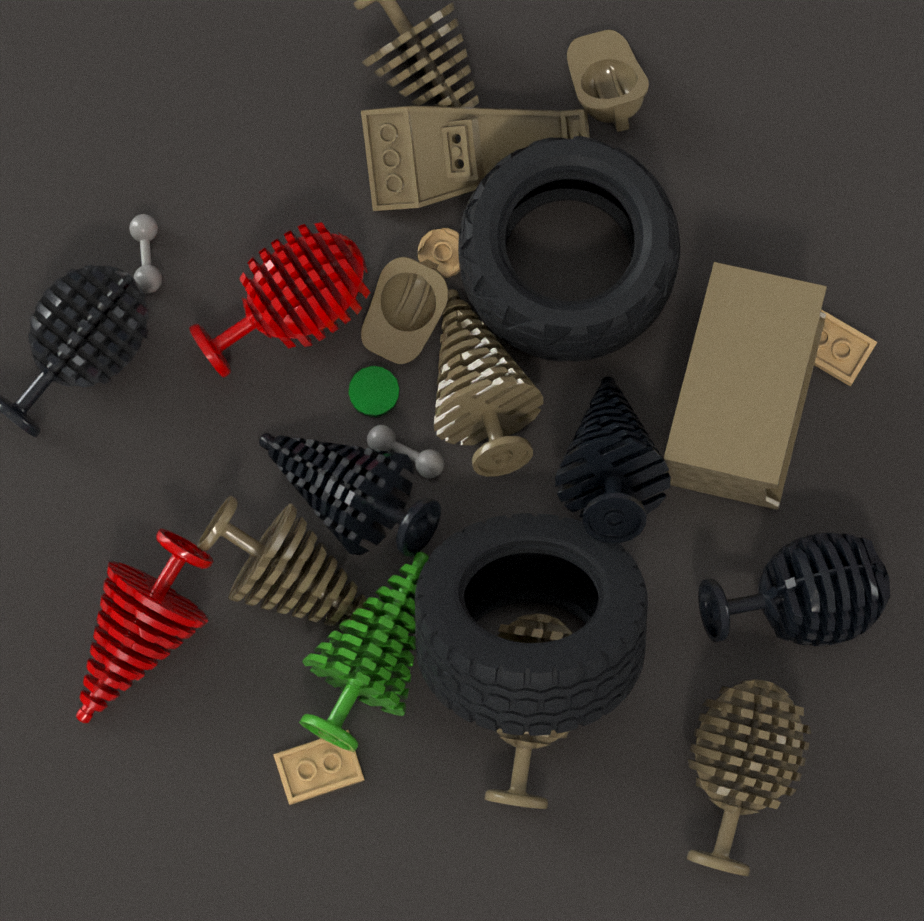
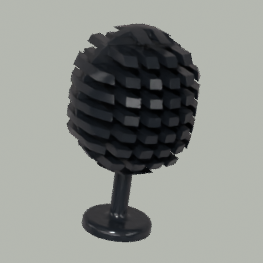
[0,264,149,438]
[698,532,890,646]

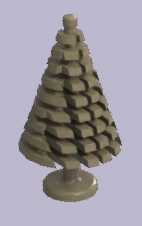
[353,0,480,137]
[434,289,543,477]
[196,496,375,626]

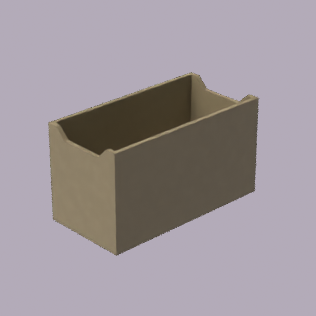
[663,262,827,510]

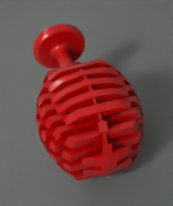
[189,222,371,378]

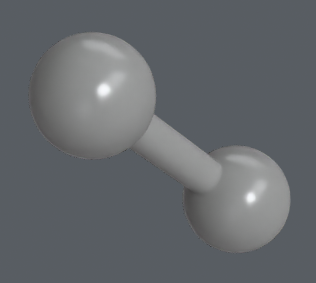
[129,214,162,293]
[367,425,444,478]

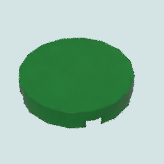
[348,366,400,417]

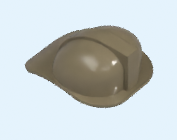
[567,30,649,132]
[361,257,449,364]

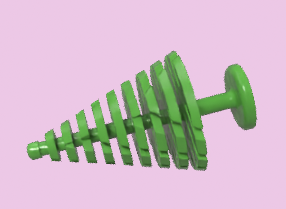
[299,552,429,752]

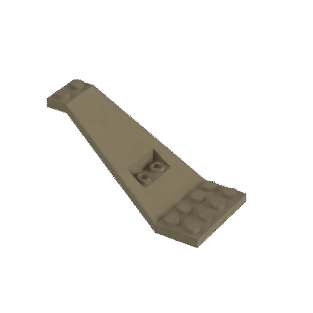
[361,106,590,211]

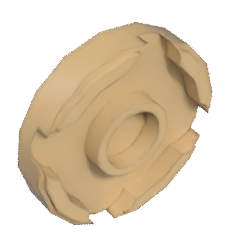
[418,228,460,278]

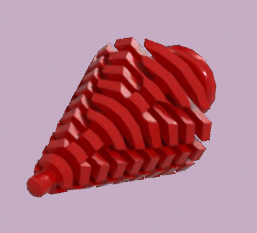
[76,529,214,723]

